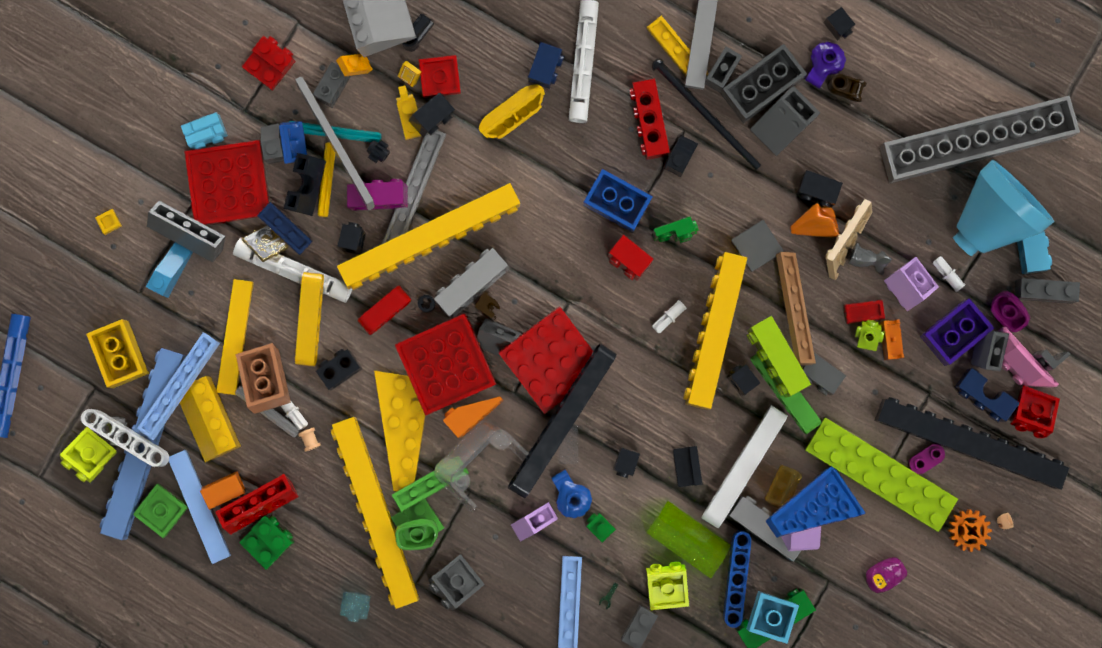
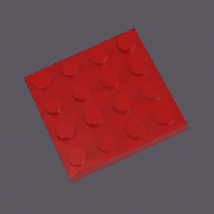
[184,140,270,225]
[498,306,593,414]
[395,313,497,416]

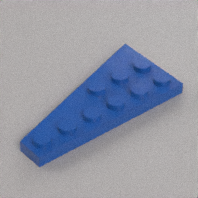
[765,466,866,538]

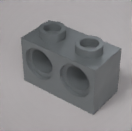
[313,62,351,108]

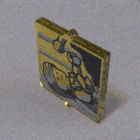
[242,225,288,262]

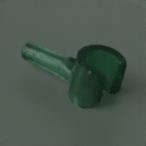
[599,583,618,609]

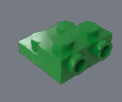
[652,216,699,244]
[239,515,294,570]

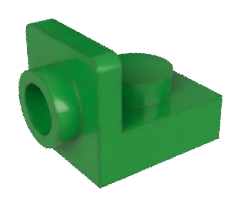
[586,513,616,543]

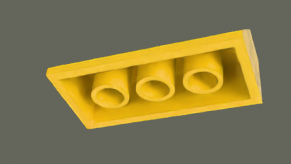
[180,376,241,463]

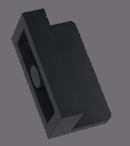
[673,446,703,487]

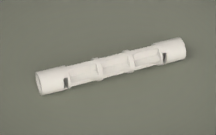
[569,0,599,123]
[233,238,352,303]

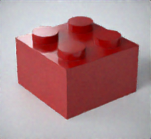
[608,235,654,281]

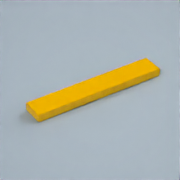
[216,279,254,395]

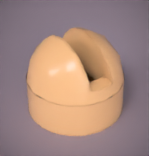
[997,513,1014,529]

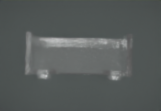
[434,420,529,512]

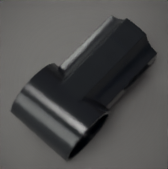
[402,14,434,52]

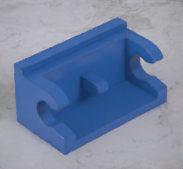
[279,121,307,164]

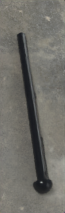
[652,59,761,170]

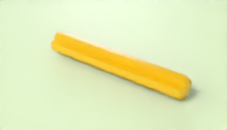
[317,142,335,217]

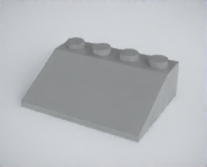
[343,0,416,57]

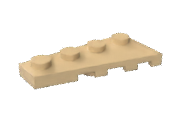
[825,199,872,280]

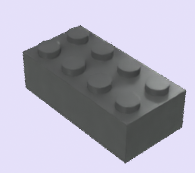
[721,44,807,124]

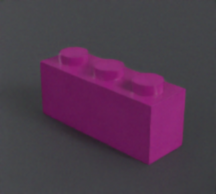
[347,179,408,211]

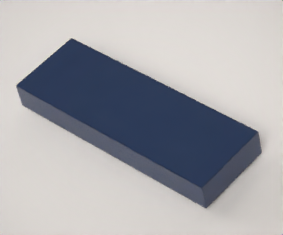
[257,202,313,255]

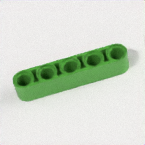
[750,354,822,435]

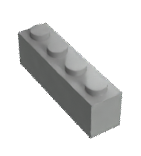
[728,496,801,562]

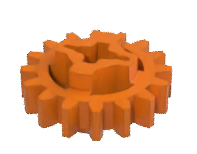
[948,509,992,552]

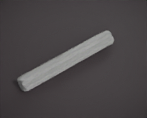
[235,386,300,437]

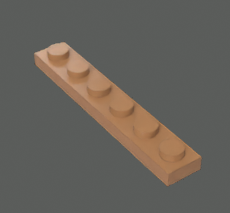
[776,252,816,365]

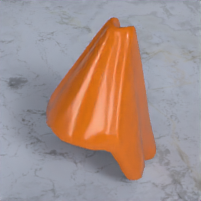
[790,203,839,237]

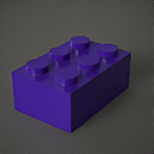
[920,298,994,366]

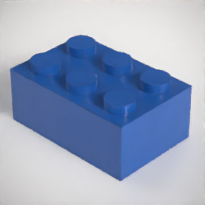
[583,169,653,233]

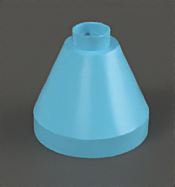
[953,160,1054,256]

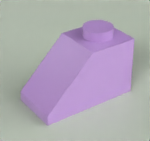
[511,502,558,542]

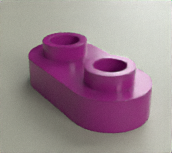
[908,444,945,474]

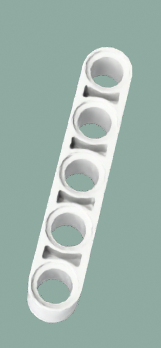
[81,409,169,467]

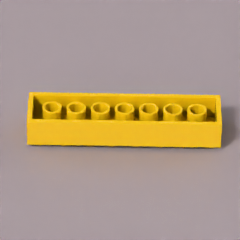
[683,252,748,410]

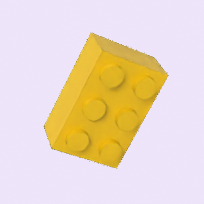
[86,319,149,388]

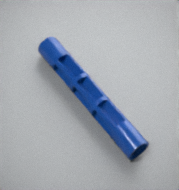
[0,314,31,438]

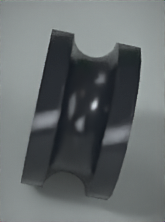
[418,295,435,313]

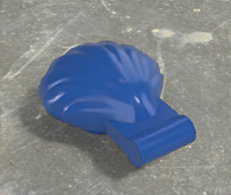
[551,469,592,518]

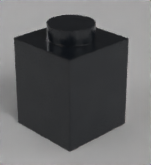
[824,7,856,41]

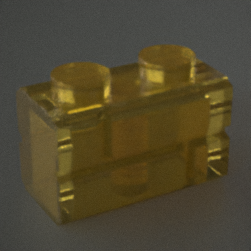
[765,465,802,509]

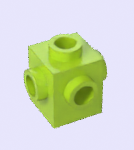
[855,320,884,351]

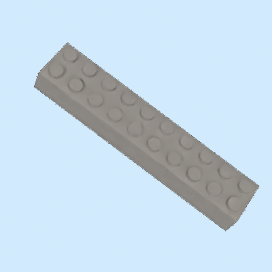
[879,96,1080,184]

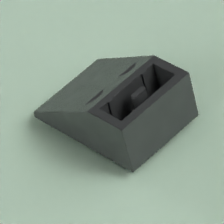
[750,86,820,156]

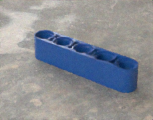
[723,531,751,628]

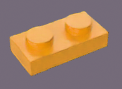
[336,54,373,77]

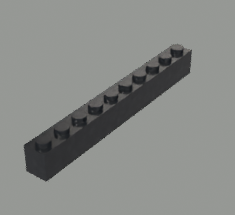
[874,397,1069,490]

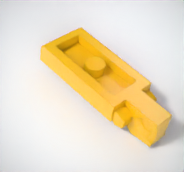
[396,85,421,140]

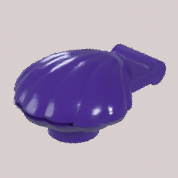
[805,42,846,88]

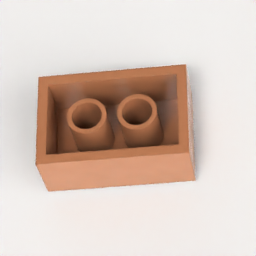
[236,343,291,414]

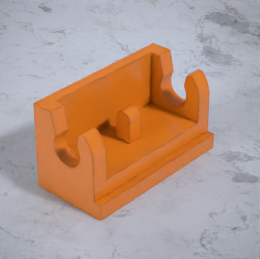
[880,319,904,361]
[200,471,245,510]

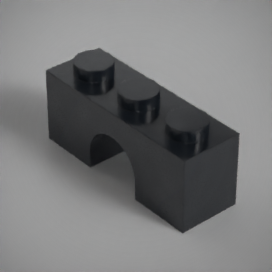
[283,153,326,216]

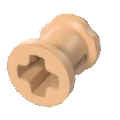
[298,428,321,452]

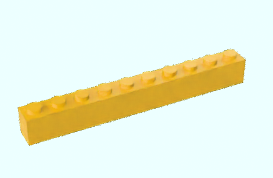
[337,183,520,290]
[331,417,420,609]

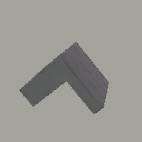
[477,318,520,357]
[1032,349,1071,371]

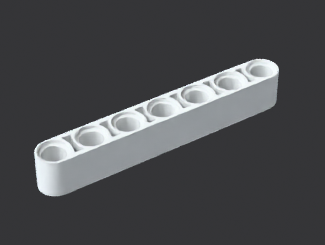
[701,405,788,528]

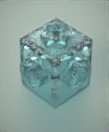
[340,592,371,622]

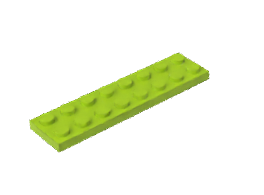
[805,417,958,532]

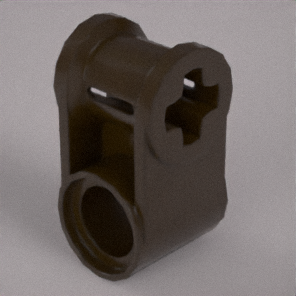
[828,74,867,102]

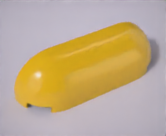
[479,84,545,139]

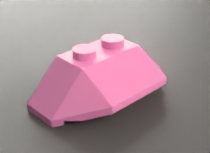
[998,327,1059,388]

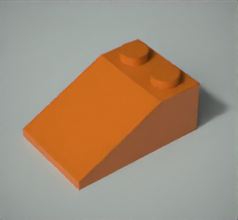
[443,397,504,439]

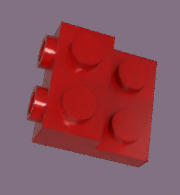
[242,35,296,91]
[1010,385,1060,438]

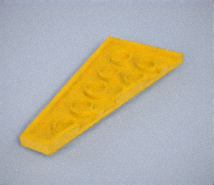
[374,371,426,491]

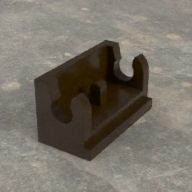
[475,291,500,321]

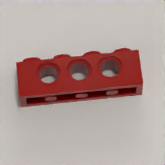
[629,78,670,160]
[215,474,299,535]

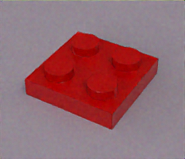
[419,55,461,98]

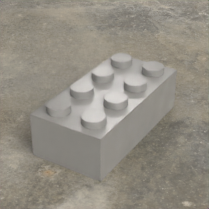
[434,248,509,319]

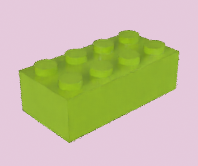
[746,316,811,398]

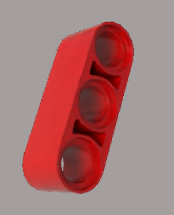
[357,285,412,335]

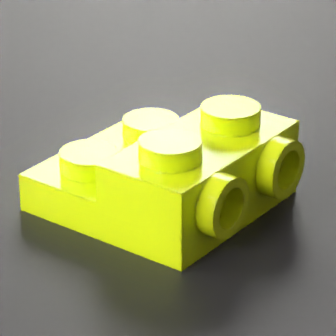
[60,427,117,483]
[646,562,689,610]

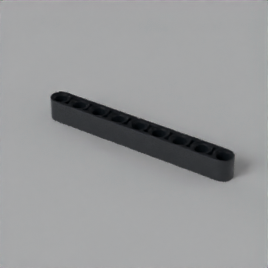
[508,343,617,498]

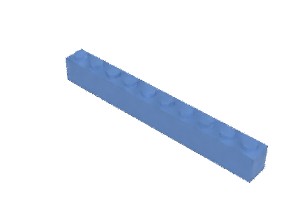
[100,348,186,540]

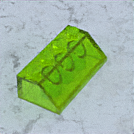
[646,500,731,579]

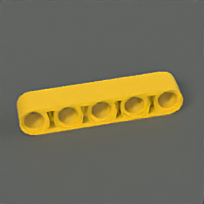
[295,272,324,366]

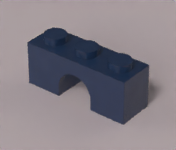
[954,368,1019,422]

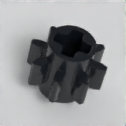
[366,139,390,163]

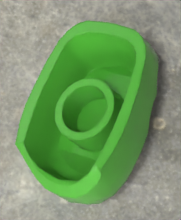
[395,519,438,550]

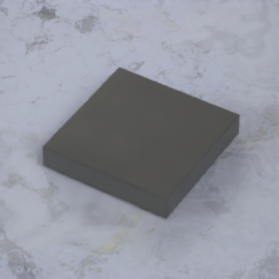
[731,220,784,272]

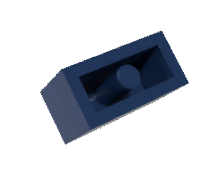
[528,42,564,89]

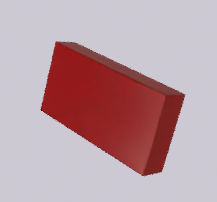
[843,300,885,324]

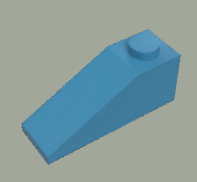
[146,242,193,298]

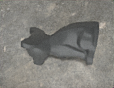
[848,243,892,275]

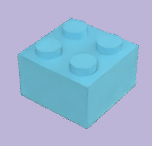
[746,591,799,644]

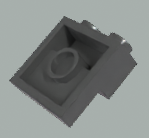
[428,554,485,611]

